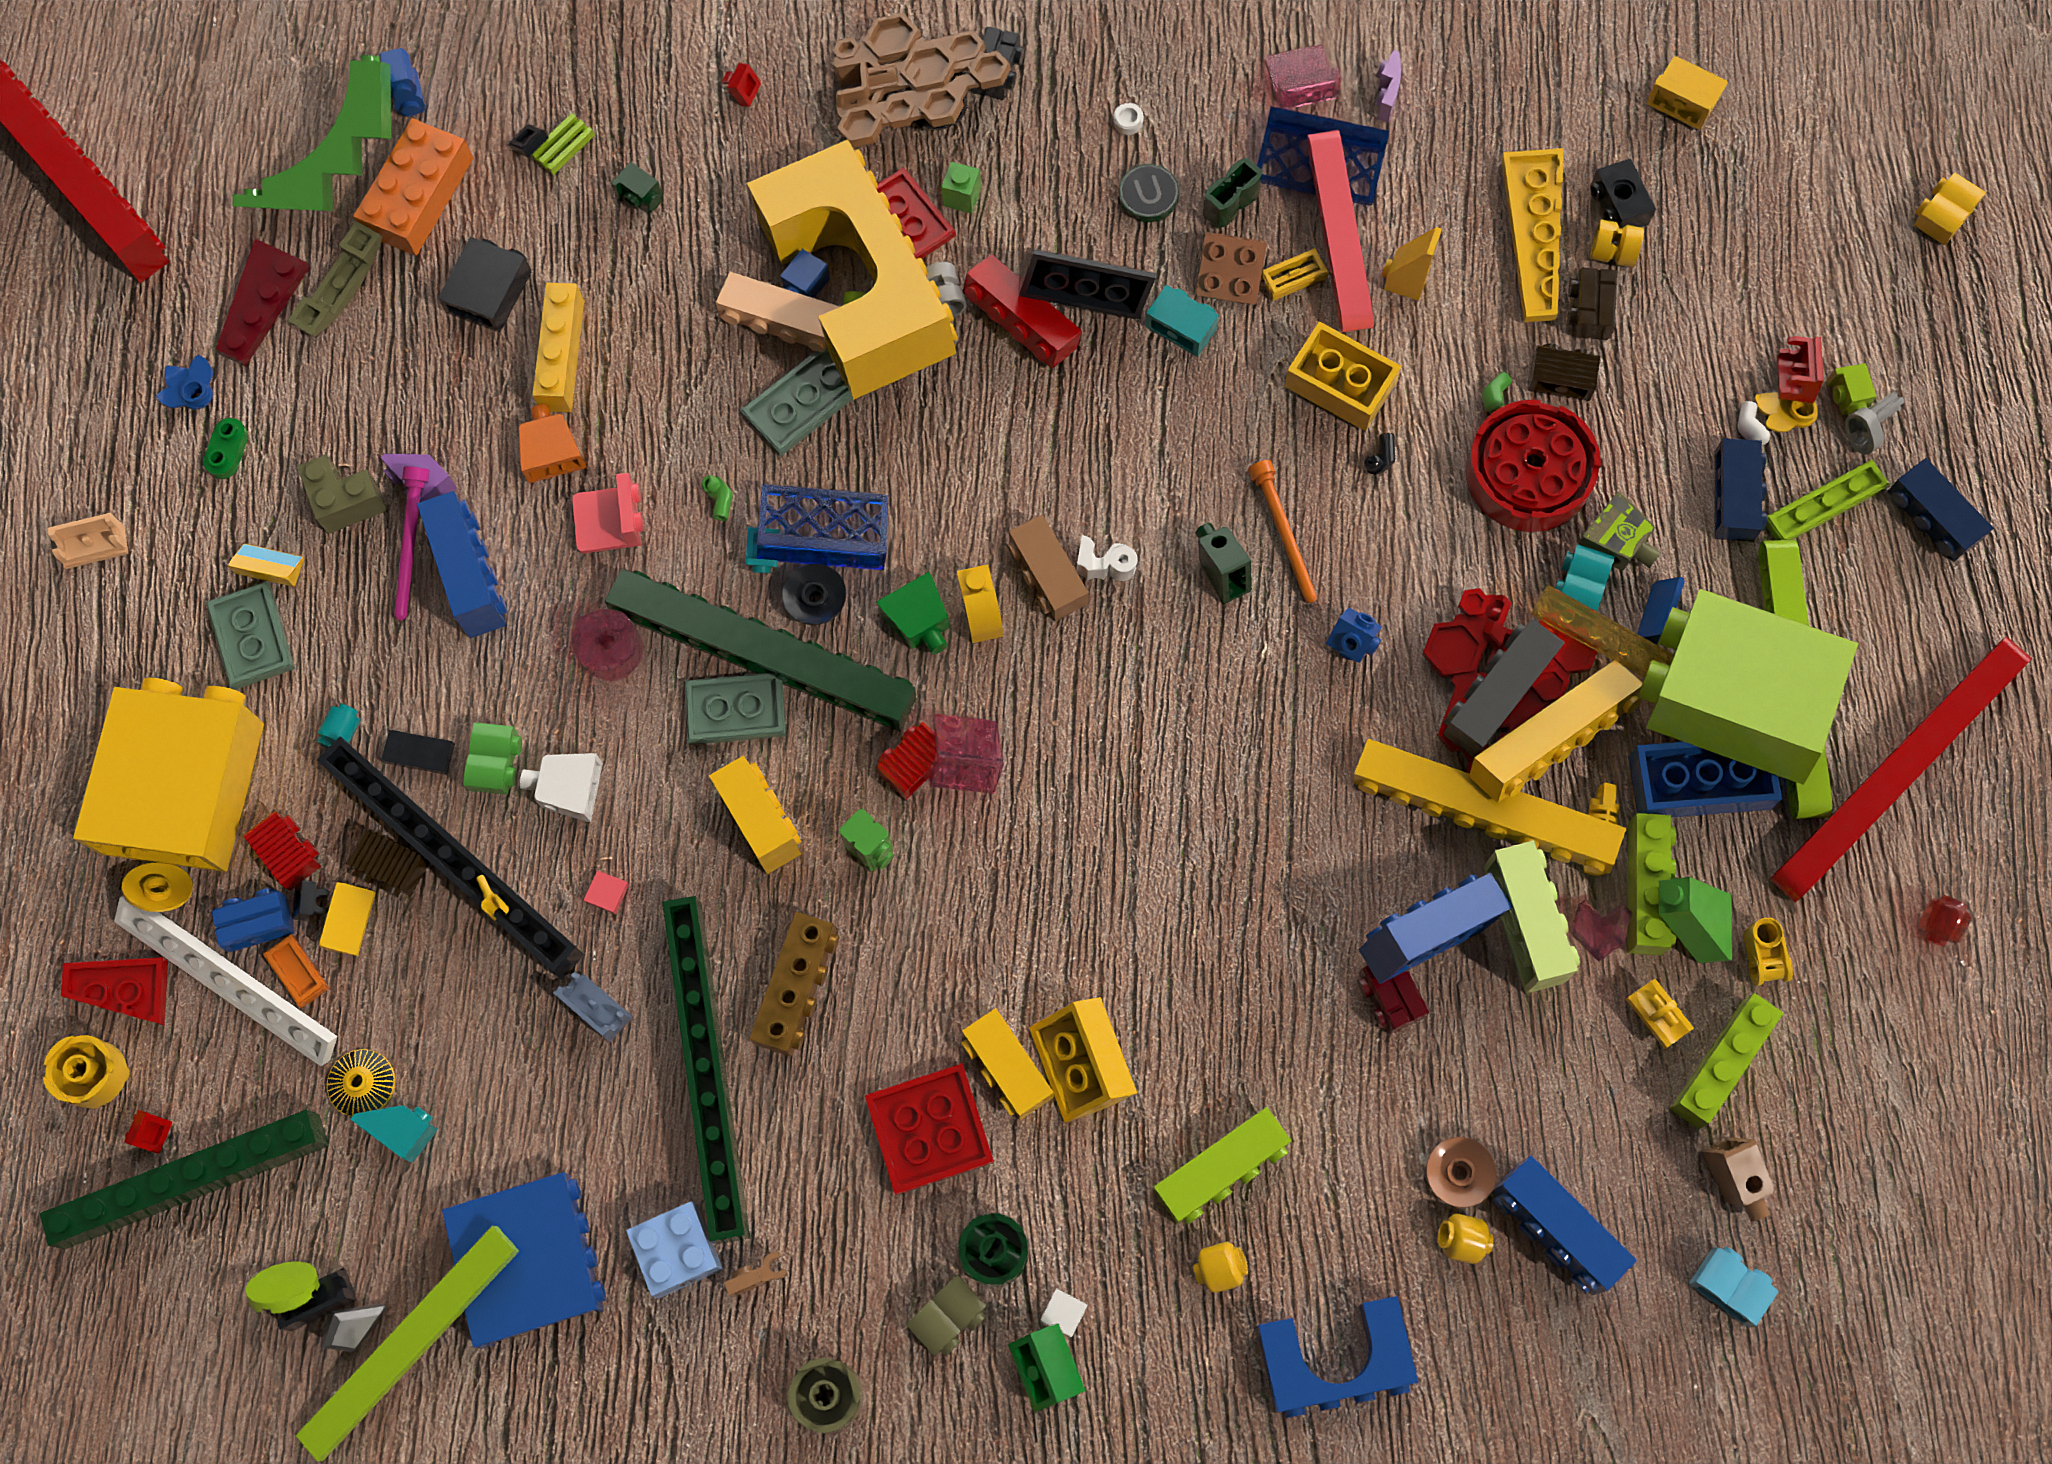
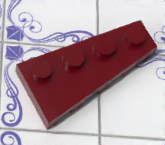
[216,238,310,367]

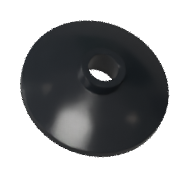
[782,564,847,625]

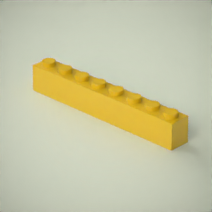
[1354,738,1627,874]

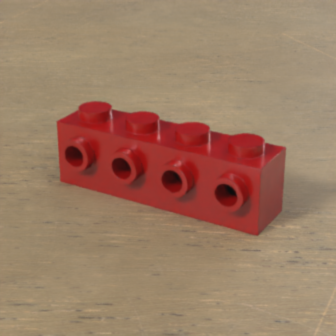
[962,254,1082,369]

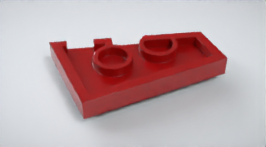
[61,957,168,1026]

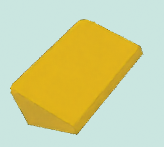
[319,882,376,956]

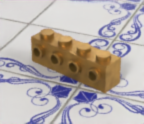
[749,911,840,1057]

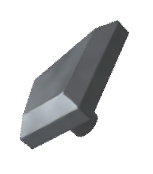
[320,1303,387,1353]

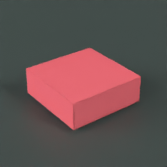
[583,870,629,915]

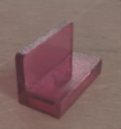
[1570,900,1632,962]

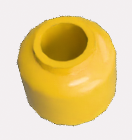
[1438,1214,1494,1264]
[1193,1241,1248,1293]

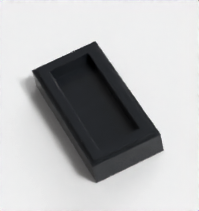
[381,730,455,775]

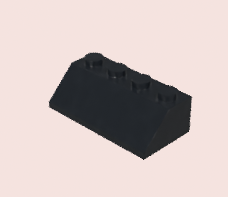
[1019,247,1156,319]

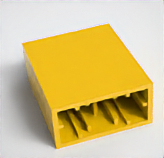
[73,677,264,872]

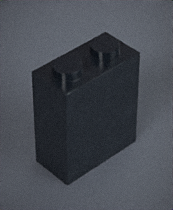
[438,237,532,333]

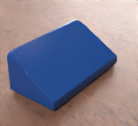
[1636,577,1685,646]

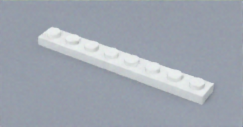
[114,896,337,1067]

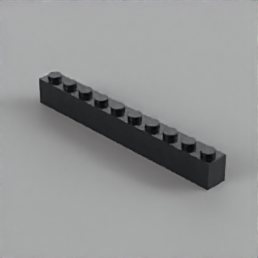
[317,736,584,980]

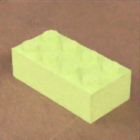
[1483,840,1580,994]

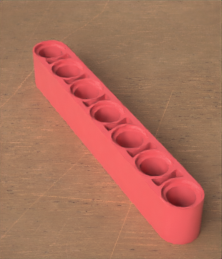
[1307,130,1374,333]

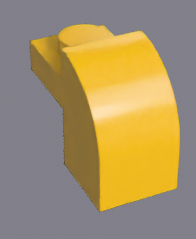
[957,564,1004,643]

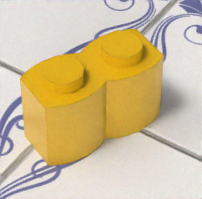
[1914,172,1986,245]

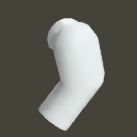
[1737,401,1770,446]

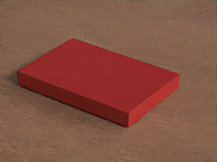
[876,167,956,259]

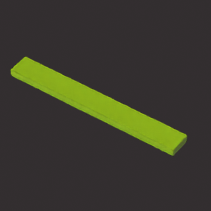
[296,1226,519,1462]

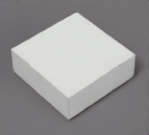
[1040,1288,1088,1338]

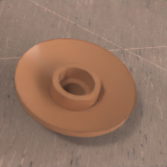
[1426,1137,1497,1208]

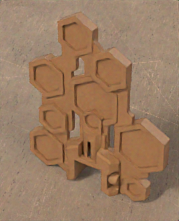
[833,13,1011,148]

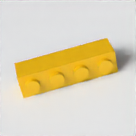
[532,282,584,413]

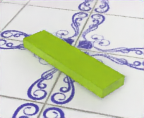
[1766,459,1890,540]

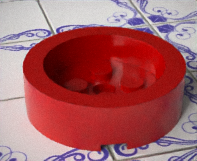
[1466,399,1601,532]

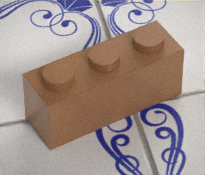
[1006,514,1089,621]

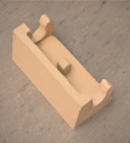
[47,513,128,569]

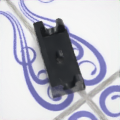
[277,1268,357,1331]

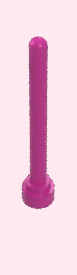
[394,466,430,620]

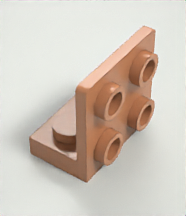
[1196,232,1267,305]

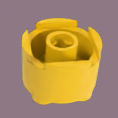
[43,1035,130,1109]

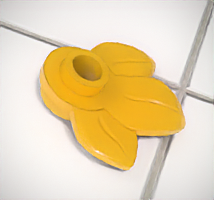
[1754,387,1818,432]

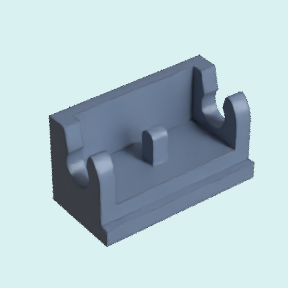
[554,972,633,1042]

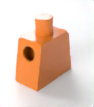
[519,404,587,483]

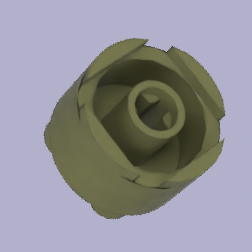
[788,1358,863,1433]

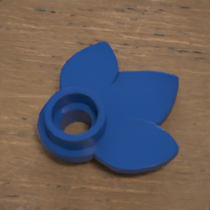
[156,355,213,410]

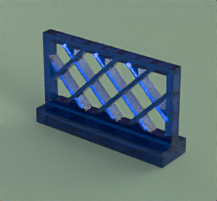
[1257,106,1390,206]
[756,484,889,570]

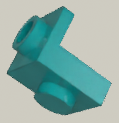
[745,527,780,573]

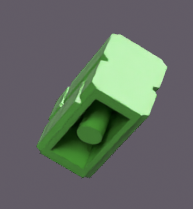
[839,809,894,872]

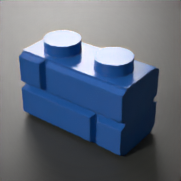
[212,888,295,953]

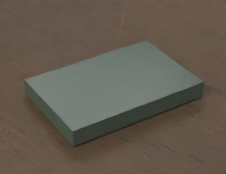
[206,581,296,690]
[685,672,787,745]

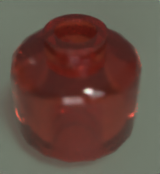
[1919,894,1972,948]

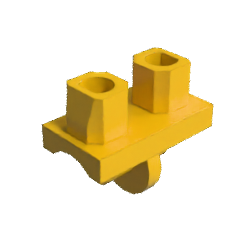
[1626,978,1694,1049]

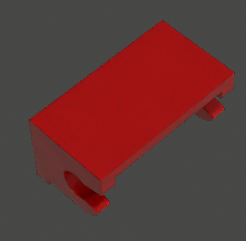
[1777,336,1824,404]

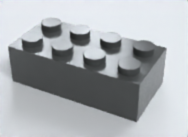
[1443,619,1565,758]

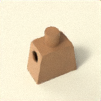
[1701,1137,1775,1222]

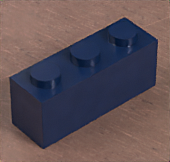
[1715,438,1767,542]
[1887,458,1994,562]

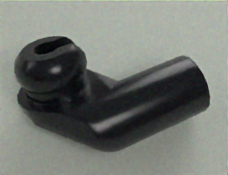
[1364,433,1396,475]

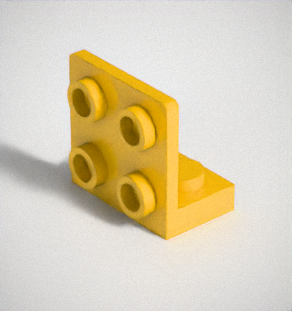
[1646,56,1728,130]

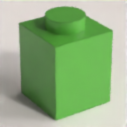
[941,161,981,214]

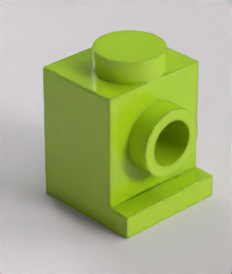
[1825,363,1877,415]

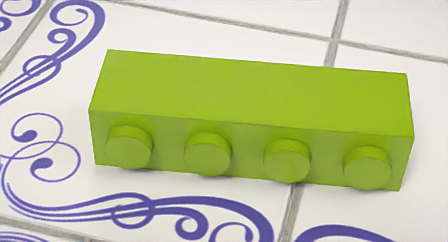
[1669,993,1784,1129]
[1153,1107,1292,1225]

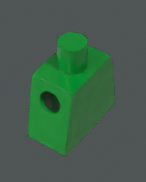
[876,572,950,655]

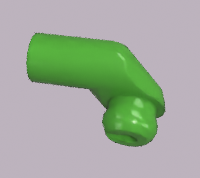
[1482,372,1512,414]

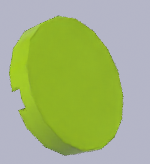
[245,1261,320,1314]

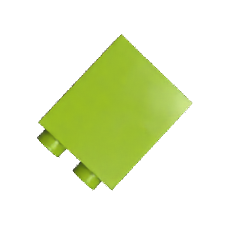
[1638,589,1859,785]

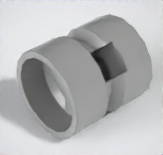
[926,262,967,317]

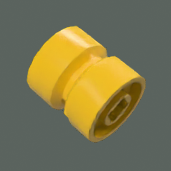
[1590,219,1644,268]

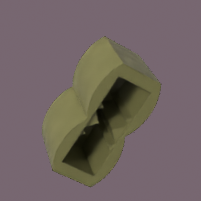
[906,1274,987,1357]

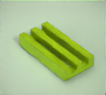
[531,113,595,175]

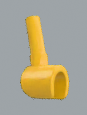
[477,875,509,921]

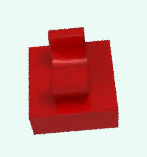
[721,63,762,107]
[124,1110,173,1154]

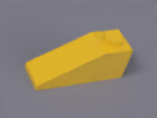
[1382,227,1442,301]

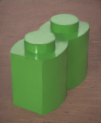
[463,722,522,795]

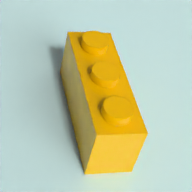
[961,1008,1054,1121]

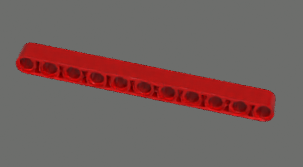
[1769,636,2032,903]

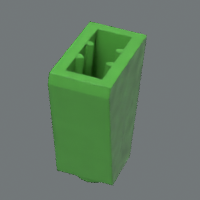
[1659,877,1732,964]

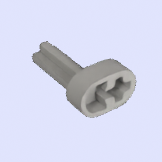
[1845,392,1904,455]

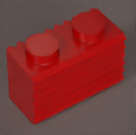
[876,722,952,801]
[243,811,321,891]

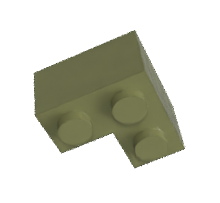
[297,454,388,534]

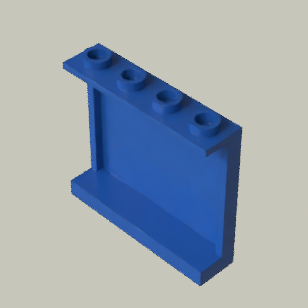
[442,1172,606,1349]

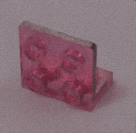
[1265,45,1342,110]
[929,714,1004,794]

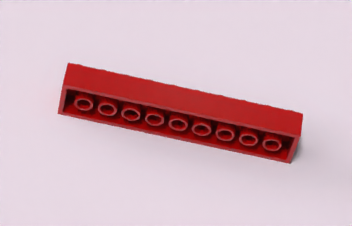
[0,59,170,284]

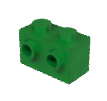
[1007,1323,1086,1413]

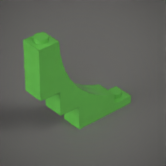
[232,55,391,211]

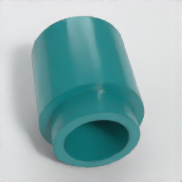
[316,703,361,749]

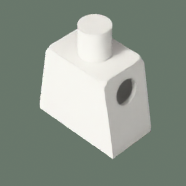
[520,753,603,822]

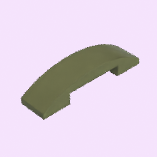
[287,221,382,337]

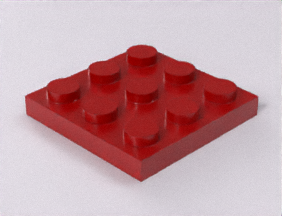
[865,1063,994,1196]

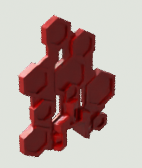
[1422,588,1600,774]

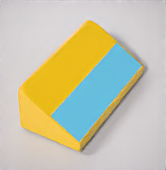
[228,544,305,587]

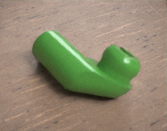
[702,475,733,521]

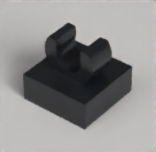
[292,880,330,921]

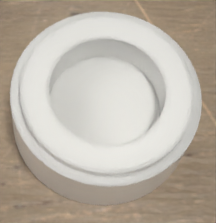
[1113,103,1143,135]

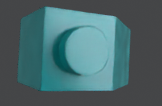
[350,1105,438,1163]

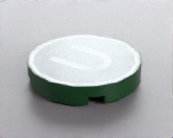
[1119,164,1179,223]

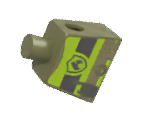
[1578,492,1661,570]

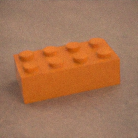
[353,118,474,256]

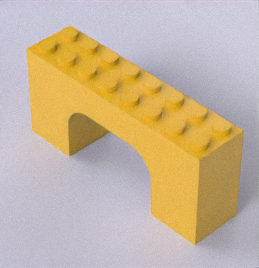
[747,139,958,400]

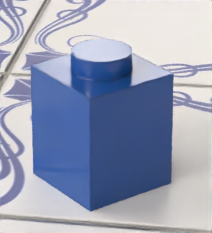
[780,249,830,299]

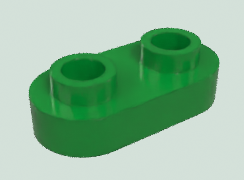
[203,418,248,479]

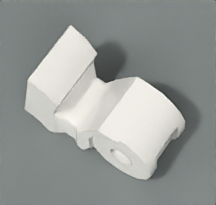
[1076,535,1138,581]

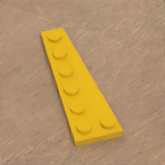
[1501,148,1564,322]

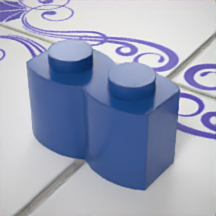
[379,48,425,117]

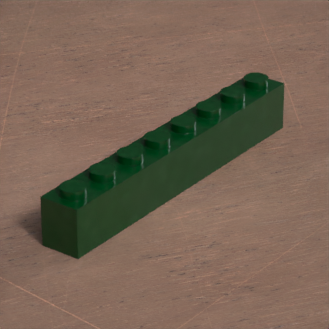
[39,1109,329,1249]

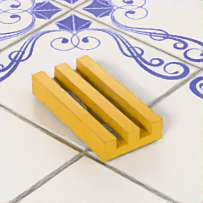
[1261,248,1329,301]

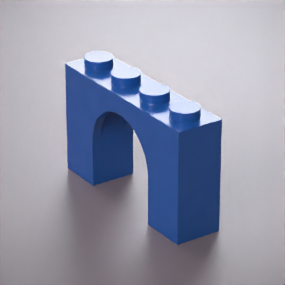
[1256,1296,1419,1418]

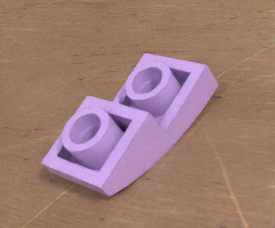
[1376,50,1401,123]

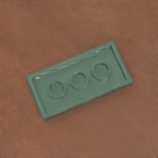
[740,348,853,457]

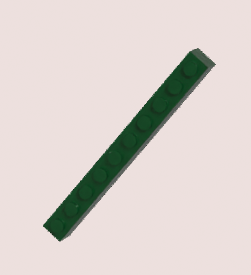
[605,569,917,732]
[662,896,751,1245]

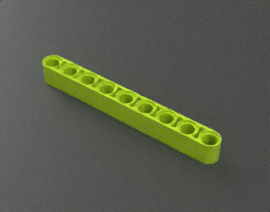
[1758,540,1832,819]

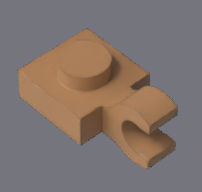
[724,1252,788,1297]

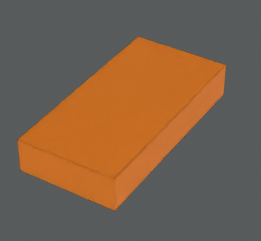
[263,934,330,1008]

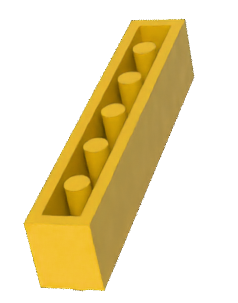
[1469,660,1643,803]

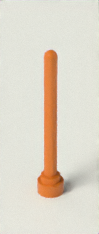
[1248,460,1317,603]

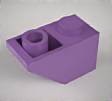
[380,454,457,503]

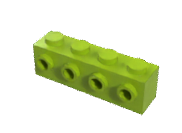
[1627,813,1676,956]

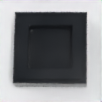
[508,124,549,158]

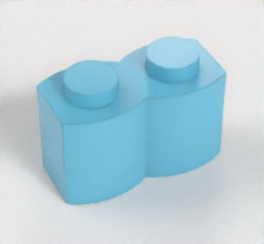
[1689,1247,1779,1327]

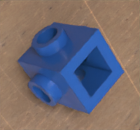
[1325,607,1382,663]

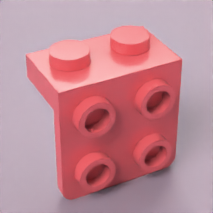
[572,473,644,554]

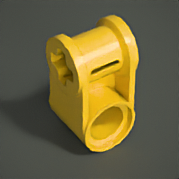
[1743,917,1793,986]

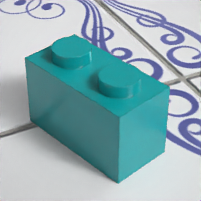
[1145,285,1219,357]

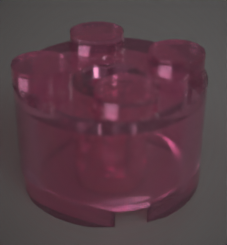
[572,609,644,681]

